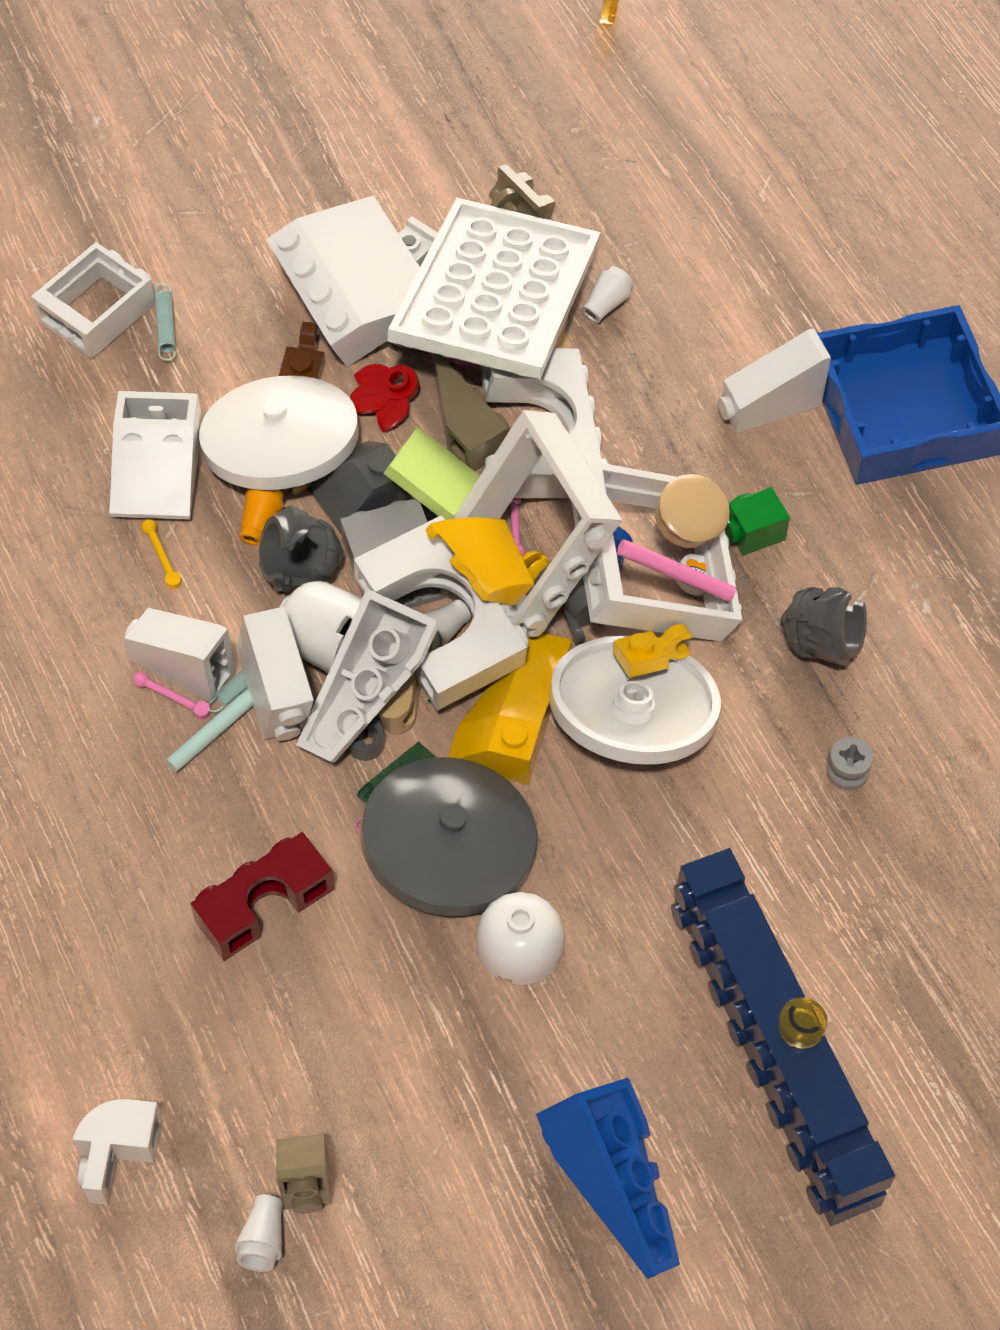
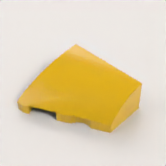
[425,517,534,605]

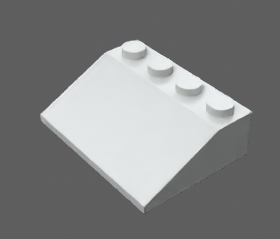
[266,196,420,367]

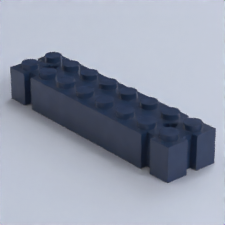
[671,848,896,1227]

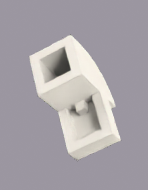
[73,1099,163,1205]

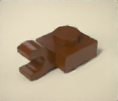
[279,321,325,379]

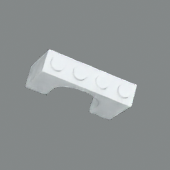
[480,348,607,498]
[354,515,529,711]

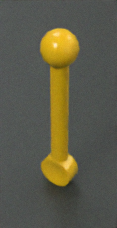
[141,519,182,590]

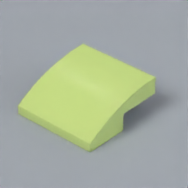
[383,427,480,520]

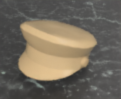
[655,474,730,548]

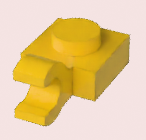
[613,624,692,678]

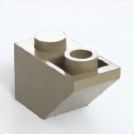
[276,1134,332,1214]

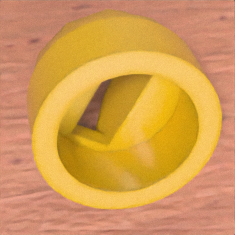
[522,550,550,587]

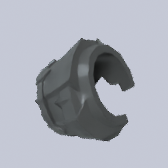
[259,504,343,593]
[780,587,867,667]

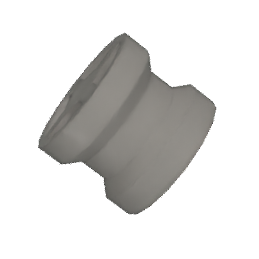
[827,737,874,790]

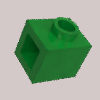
[725,487,790,556]

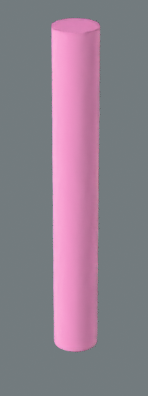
[617,539,736,602]

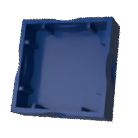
[817,305,1000,485]

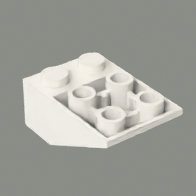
[109,391,203,520]

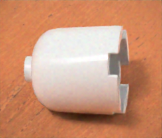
[280,581,362,673]

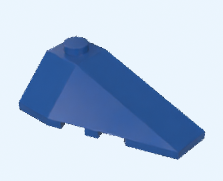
[536,1077,680,1279]

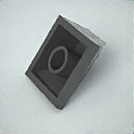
[304,440,410,535]

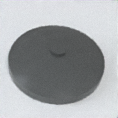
[361,757,537,916]

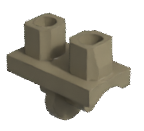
[489,165,555,220]

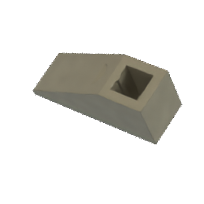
[434,354,510,471]

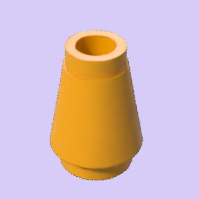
[239,489,284,546]

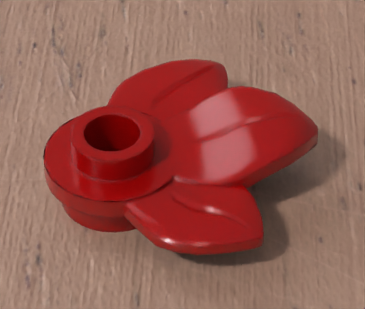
[349,364,419,432]

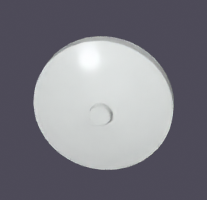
[199,376,359,490]
[549,636,721,764]

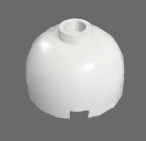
[475,892,565,985]

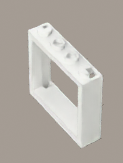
[452,410,622,637]
[571,460,742,642]

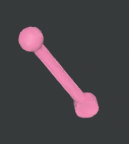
[509,498,525,556]
[133,671,211,720]

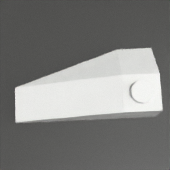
[296,588,441,763]

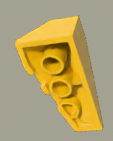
[448,633,572,785]

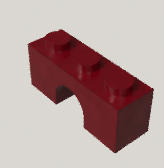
[190,831,335,961]

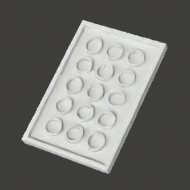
[387,198,600,379]

